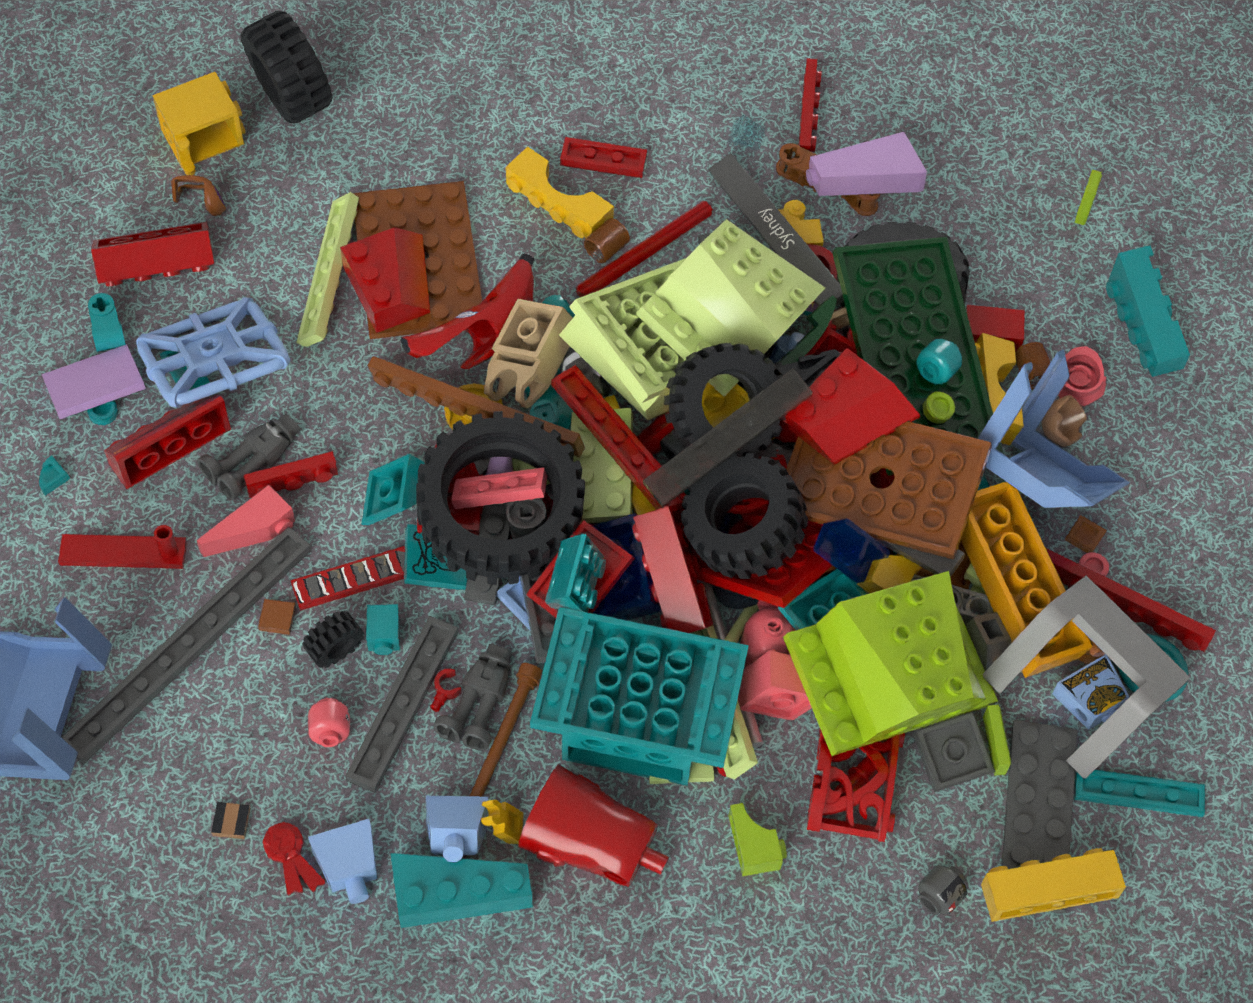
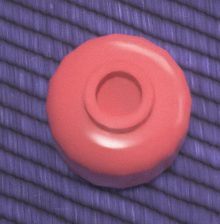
[308,698,350,747]

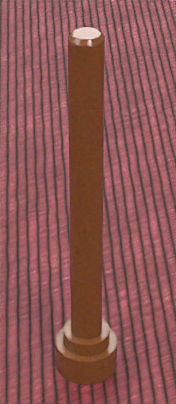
[469,663,543,797]

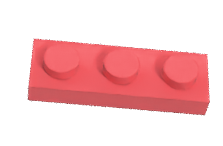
[451,467,548,509]

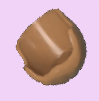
[1041,395,1087,447]

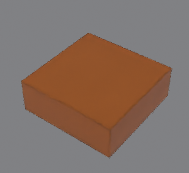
[1065,515,1107,553]
[258,599,296,635]

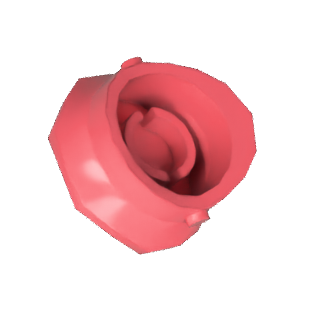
[1058,346,1106,407]

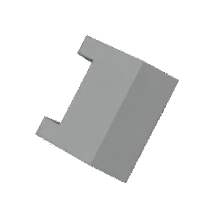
[982,576,1190,779]

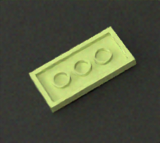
[571,408,633,524]

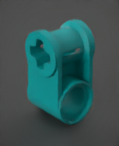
[88,293,126,352]

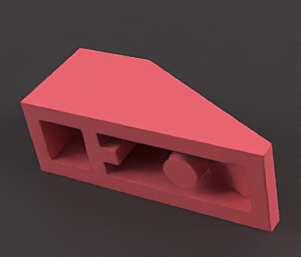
[197,485,295,557]

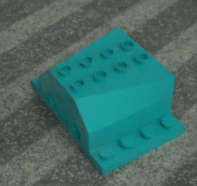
[530,607,749,786]

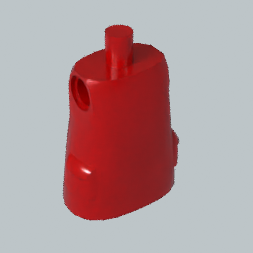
[518,764,669,887]

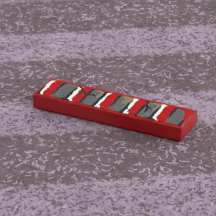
[290,546,405,611]

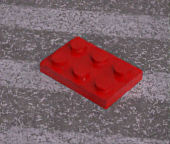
[526,520,634,618]

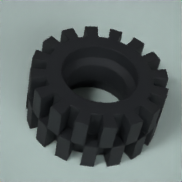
[302,611,364,668]

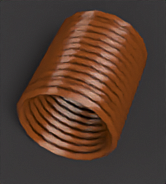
[584,218,630,264]
[1015,342,1051,390]

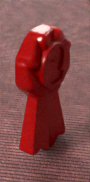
[262,822,326,896]

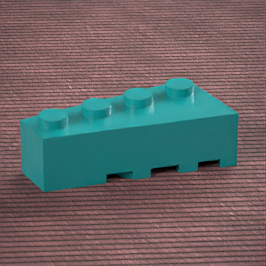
[1106,245,1190,377]
[390,853,533,928]

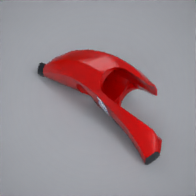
[400,253,535,369]

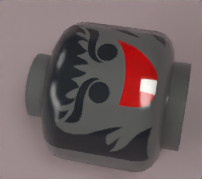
[918,865,968,915]

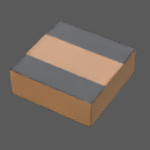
[211,802,251,839]

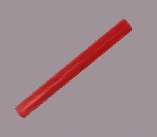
[576,201,713,297]

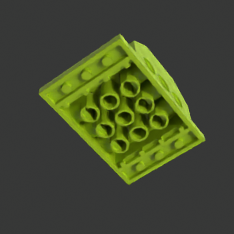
[783,571,998,756]

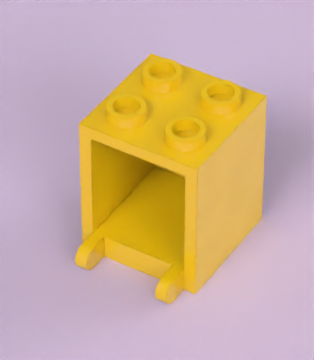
[152,72,246,175]

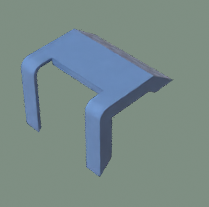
[978,350,1130,508]
[0,597,112,780]

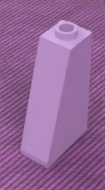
[806,132,927,196]

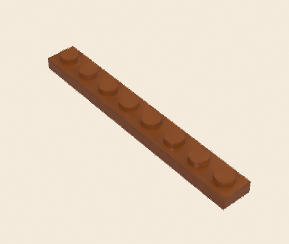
[367,356,585,458]

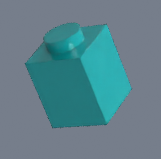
[366,604,400,655]

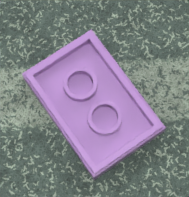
[42,344,146,419]

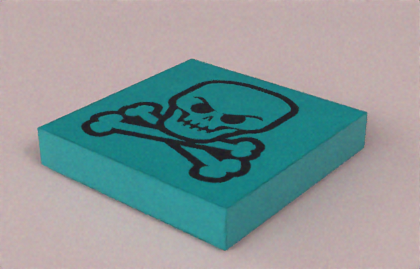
[404,524,467,590]

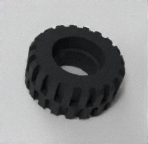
[240,11,333,124]
[664,343,789,462]
[681,453,808,579]

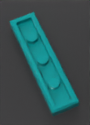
[1074,769,1205,817]

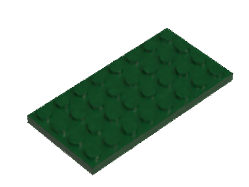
[832,237,1004,476]

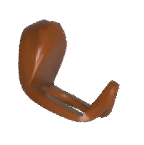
[171,175,226,217]

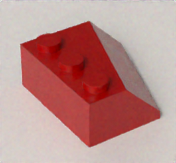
[340,227,430,333]
[784,348,920,465]

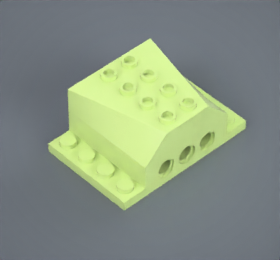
[635,219,825,396]
[559,258,686,420]

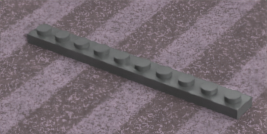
[61,527,312,765]

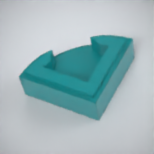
[39,455,70,496]

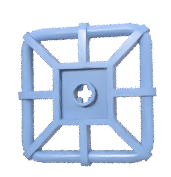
[136,297,290,408]

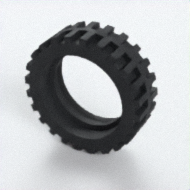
[416,411,585,585]

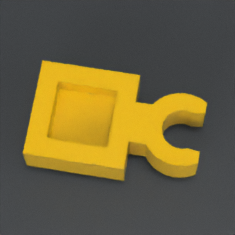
[481,799,524,844]

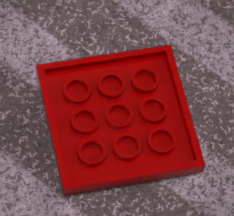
[696,518,860,608]

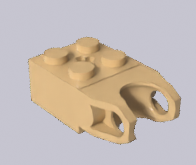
[484,299,573,409]

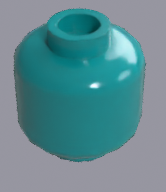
[917,339,962,384]

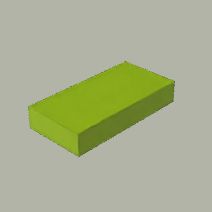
[1074,169,1102,225]
[983,705,1011,776]

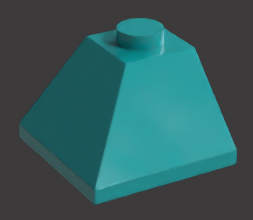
[361,454,425,525]

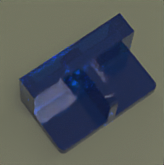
[813,518,890,583]

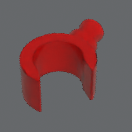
[430,668,462,712]

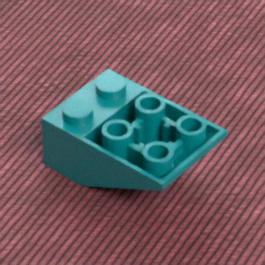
[545,534,606,613]

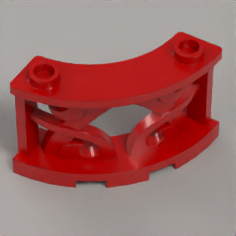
[807,728,905,842]

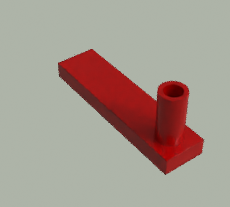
[58,525,187,569]

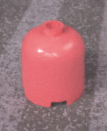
[740,607,795,668]

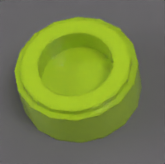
[923,391,955,424]

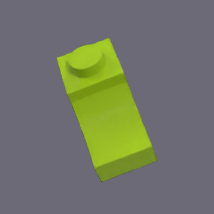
[728,803,787,876]

